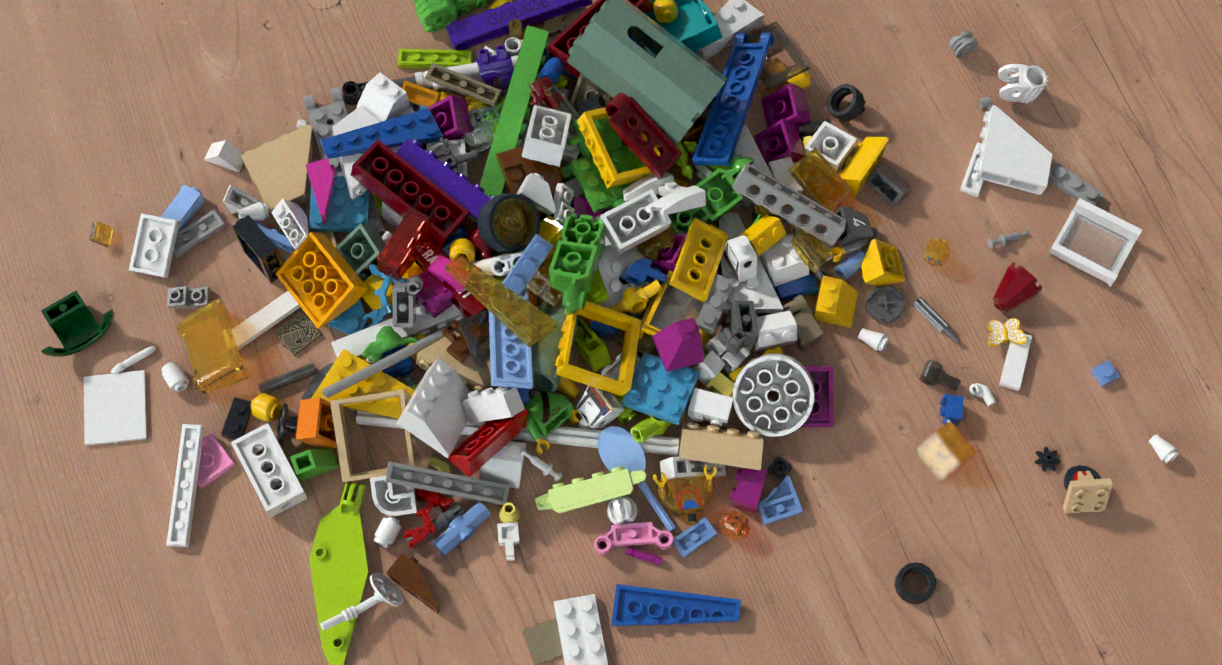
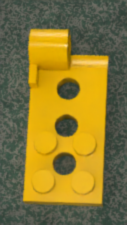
[670,218,728,302]

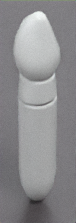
[111,346,156,373]

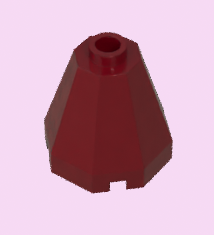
[993,262,1043,312]

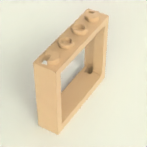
[330,389,421,482]

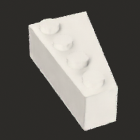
[694,0,764,61]

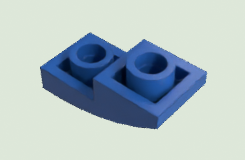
[774,275,820,301]

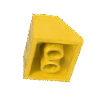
[835,137,889,199]

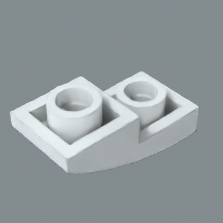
[554,183,575,225]

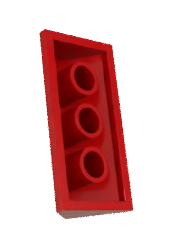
[448,408,528,477]

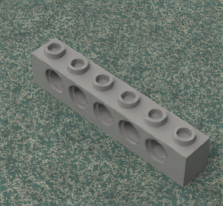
[732,162,846,246]

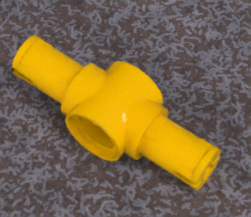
[609,280,663,313]

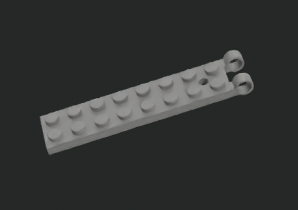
[303,87,385,237]

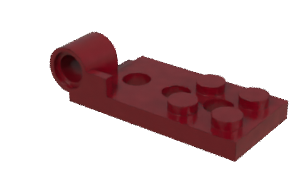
[605,93,682,179]

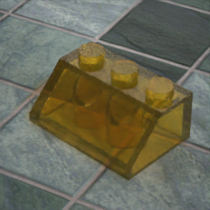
[788,147,852,210]

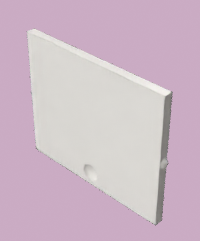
[84,370,147,446]

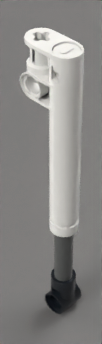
[342,37,523,105]

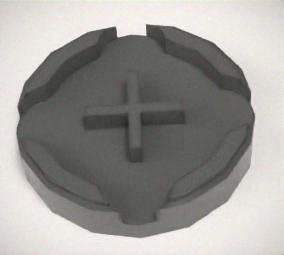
[865,286,905,323]

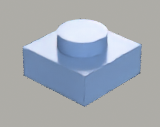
[1091,360,1120,387]

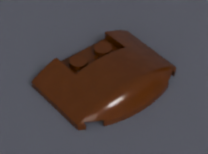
[496,146,566,225]

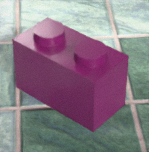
[729,468,768,513]

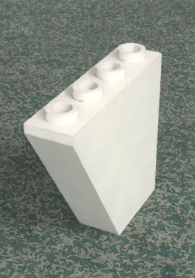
[974,105,1052,195]
[333,106,400,200]

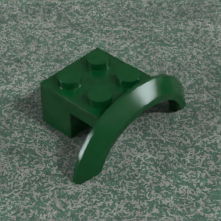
[41,290,115,357]

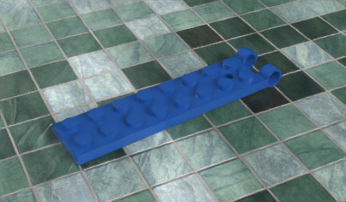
[692,33,774,166]

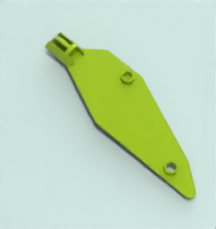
[309,482,369,665]

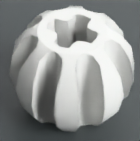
[607,496,637,525]

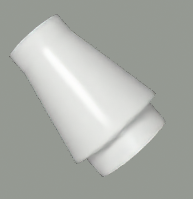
[238,202,269,221]
[858,328,889,352]
[1149,434,1179,464]

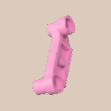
[594,522,673,555]

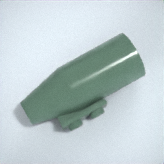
[530,295,578,393]

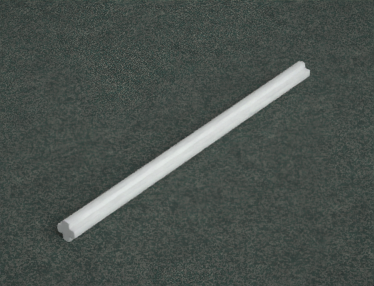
[356,411,679,456]

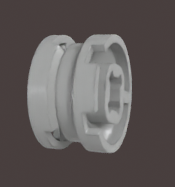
[948,30,978,58]

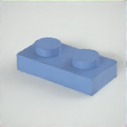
[672,517,717,558]

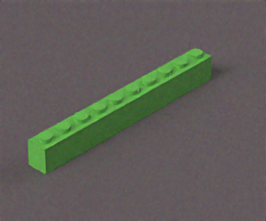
[480,25,551,205]

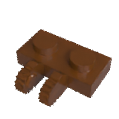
[442,320,488,364]

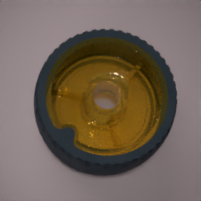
[477,193,541,253]

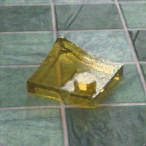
[791,229,832,273]

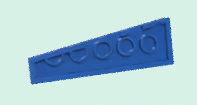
[320,108,443,159]
[611,584,741,627]

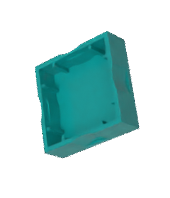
[641,0,723,58]

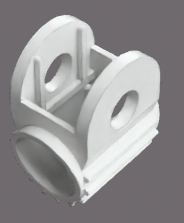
[998,64,1048,104]

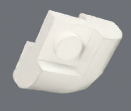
[370,476,417,516]

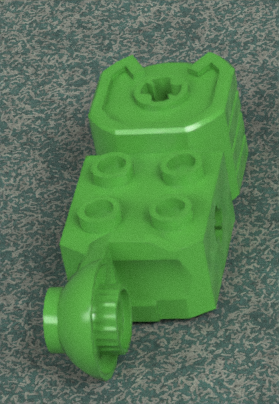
[414,0,491,33]
[668,154,755,235]
[549,213,606,315]

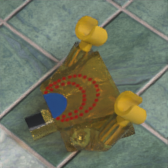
[653,465,716,525]

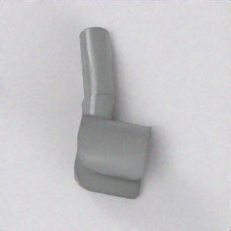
[978,97,992,111]

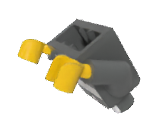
[821,206,878,262]

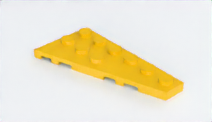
[311,349,415,419]

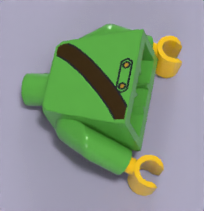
[524,390,582,454]

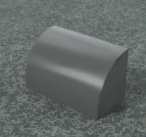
[866,164,913,207]

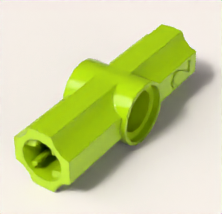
[630,410,686,443]

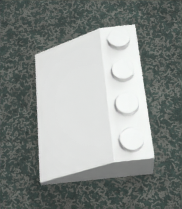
[396,358,471,458]

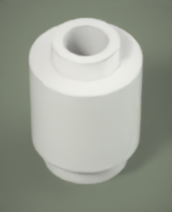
[161,362,189,392]
[374,516,402,548]

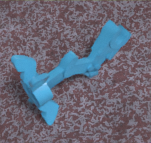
[363,265,408,327]

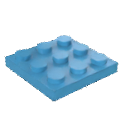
[309,176,370,232]
[622,352,700,425]

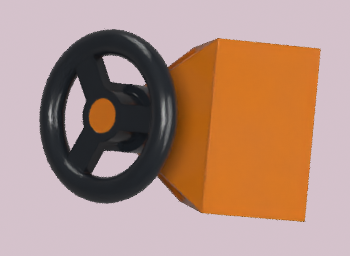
[277,398,345,449]

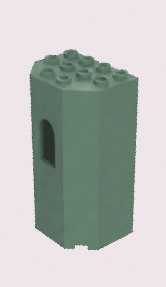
[567,0,728,146]

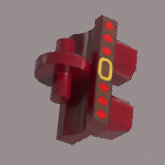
[529,77,563,110]

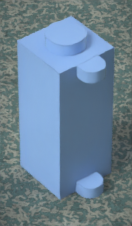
[161,185,204,232]

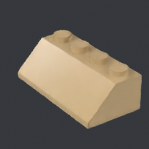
[679,422,763,470]

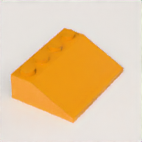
[275,232,368,329]

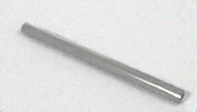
[322,327,446,399]

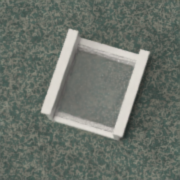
[1048,198,1142,287]

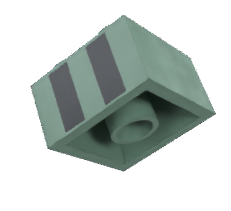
[336,223,393,280]

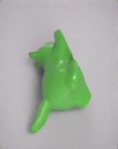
[361,326,419,364]

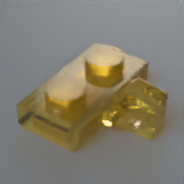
[636,228,677,260]

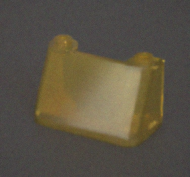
[176,298,249,394]

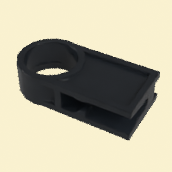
[577,91,607,115]

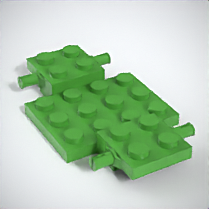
[567,117,656,213]

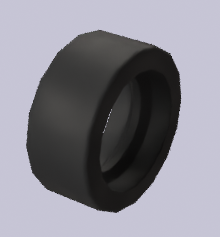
[827,84,864,122]
[895,562,936,604]

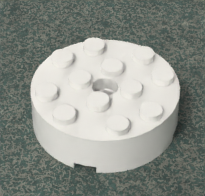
[733,354,815,437]

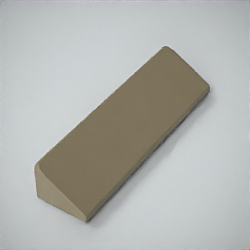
[425,63,502,107]

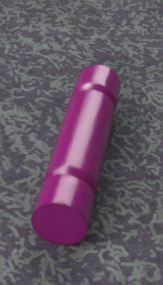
[625,547,663,566]

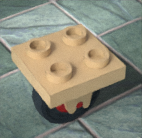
[1063,465,1113,514]

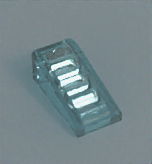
[469,103,504,133]

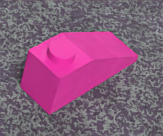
[305,159,337,223]

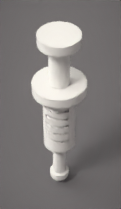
[521,450,562,482]

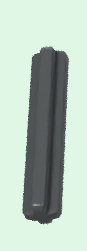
[258,363,317,394]

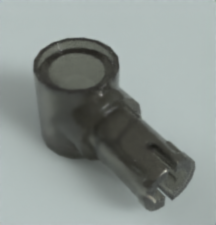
[919,360,961,391]

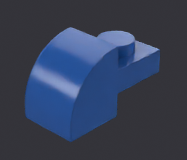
[621,259,667,286]

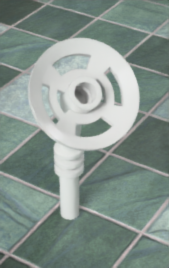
[320,573,403,631]

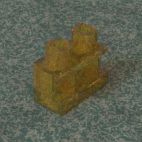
[525,268,564,307]

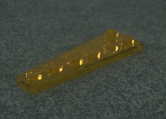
[445,255,558,347]

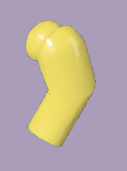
[428,456,451,473]

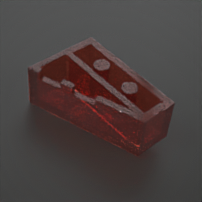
[377,207,432,281]

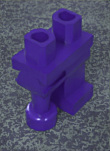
[476,45,514,97]

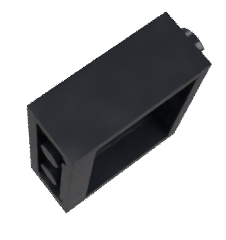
[232,215,283,283]

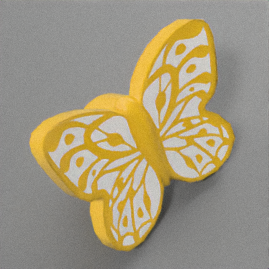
[987,318,1027,347]

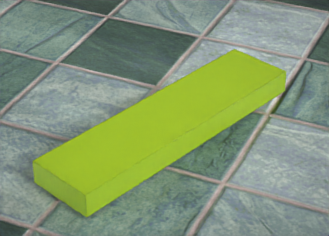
[398,49,473,69]

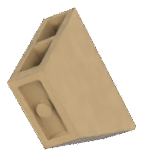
[241,124,314,218]
[416,317,494,392]

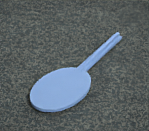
[598,426,676,532]

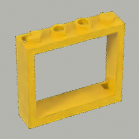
[577,107,660,189]
[555,301,641,397]

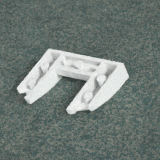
[623,172,706,215]

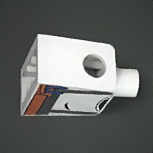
[723,235,757,283]
[577,386,625,429]

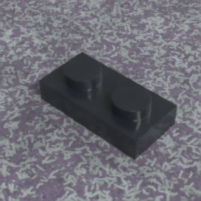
[221,397,252,440]

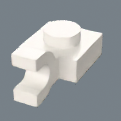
[497,522,520,561]

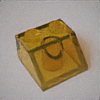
[915,421,976,482]

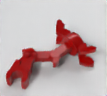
[403,489,454,548]

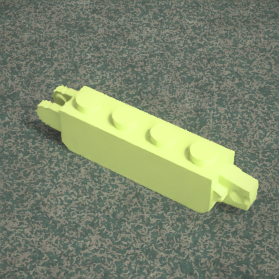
[535,466,647,514]

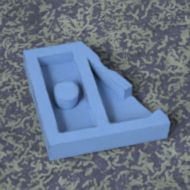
[757,476,803,526]

